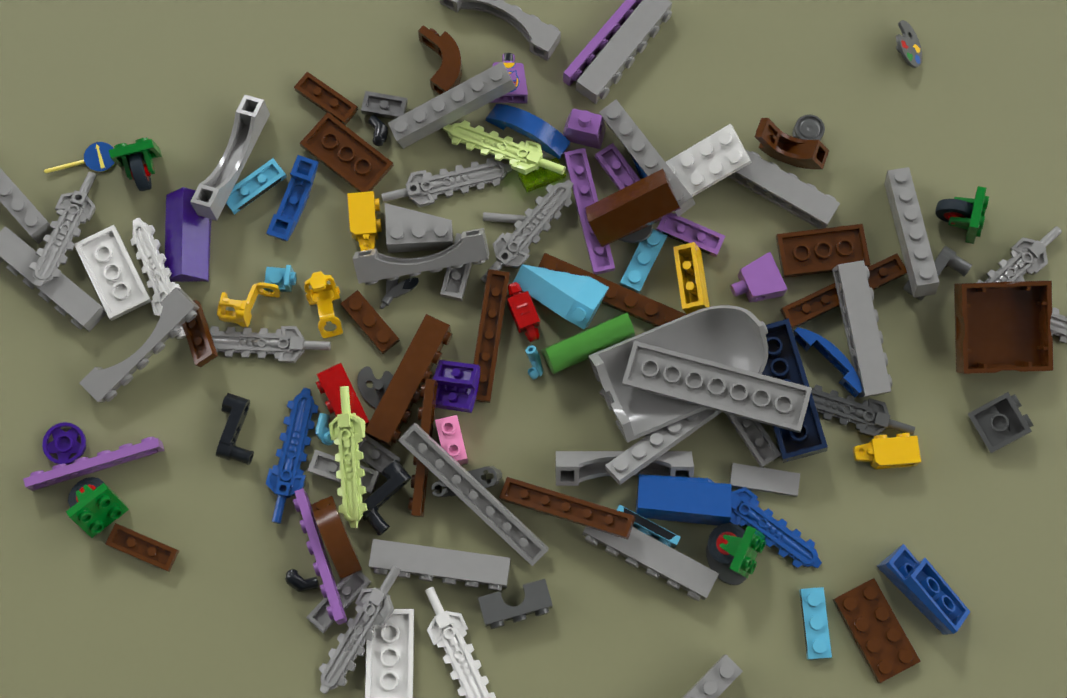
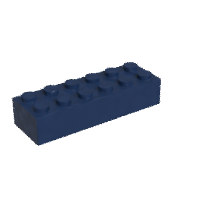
[762,318,828,463]

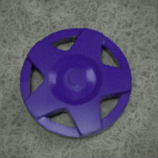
[42,422,86,465]

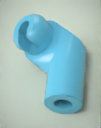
[525,345,543,379]
[315,413,334,445]

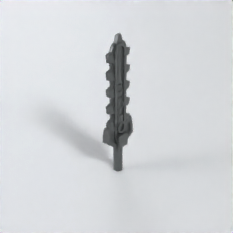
[811,385,915,438]

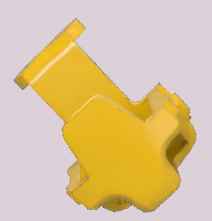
[304,271,343,338]
[217,282,281,328]

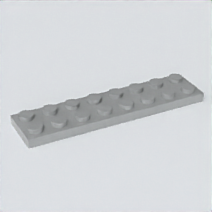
[622,341,812,433]

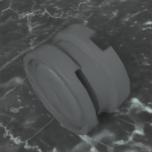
[792,114,825,141]

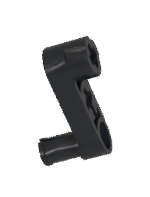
[216,393,254,465]
[362,460,412,536]

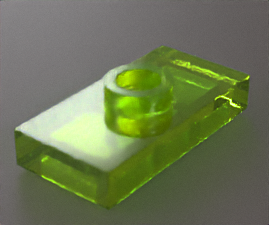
[518,158,566,192]

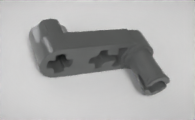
[903,246,972,301]
[431,466,502,497]

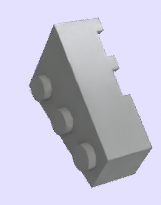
[385,203,453,253]

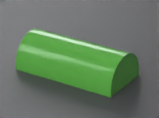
[540,313,635,374]

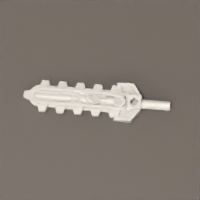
[130,218,186,339]
[425,587,496,698]

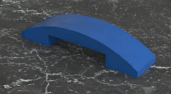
[486,104,570,159]
[266,155,318,241]
[793,327,862,398]

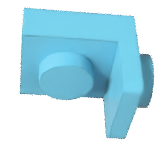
[264,265,297,292]

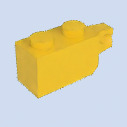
[347,191,382,251]
[853,433,921,470]

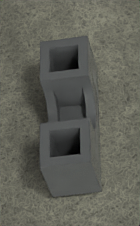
[478,579,553,629]

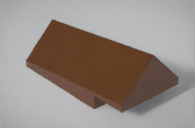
[585,169,681,247]

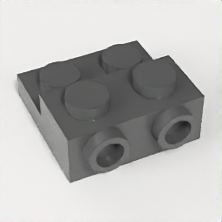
[968,392,1034,453]

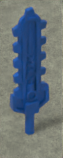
[265,388,319,524]
[707,477,822,568]

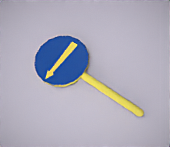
[44,142,115,173]

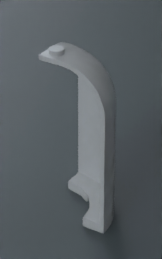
[588,305,768,443]

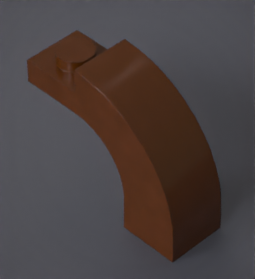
[418,25,462,95]
[755,118,829,169]
[311,496,362,579]

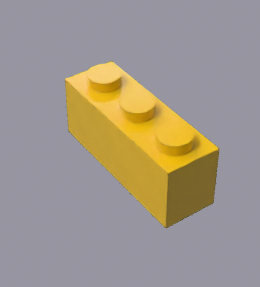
[673,242,710,314]

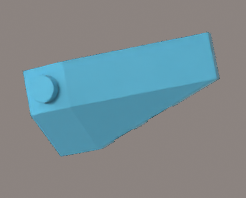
[513,264,609,329]

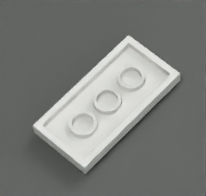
[666,124,752,197]
[74,225,151,321]
[365,609,414,698]

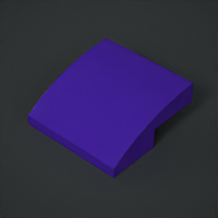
[433,360,480,413]

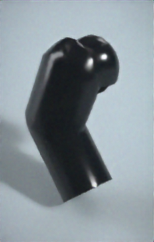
[368,115,388,147]
[285,569,319,592]

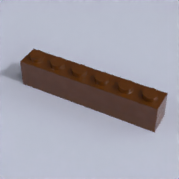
[365,314,453,448]

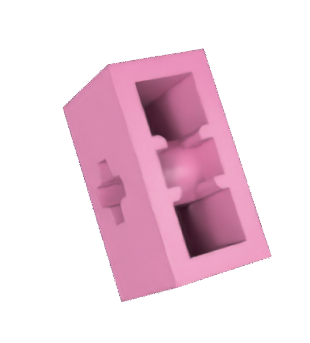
[435,415,468,465]

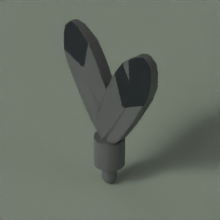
[380,278,419,309]

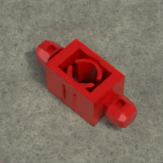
[507,282,540,342]

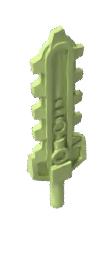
[443,120,566,175]
[329,386,368,528]

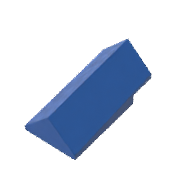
[635,474,732,526]
[877,544,970,635]

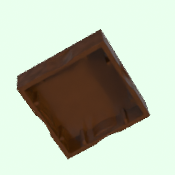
[954,281,1053,374]

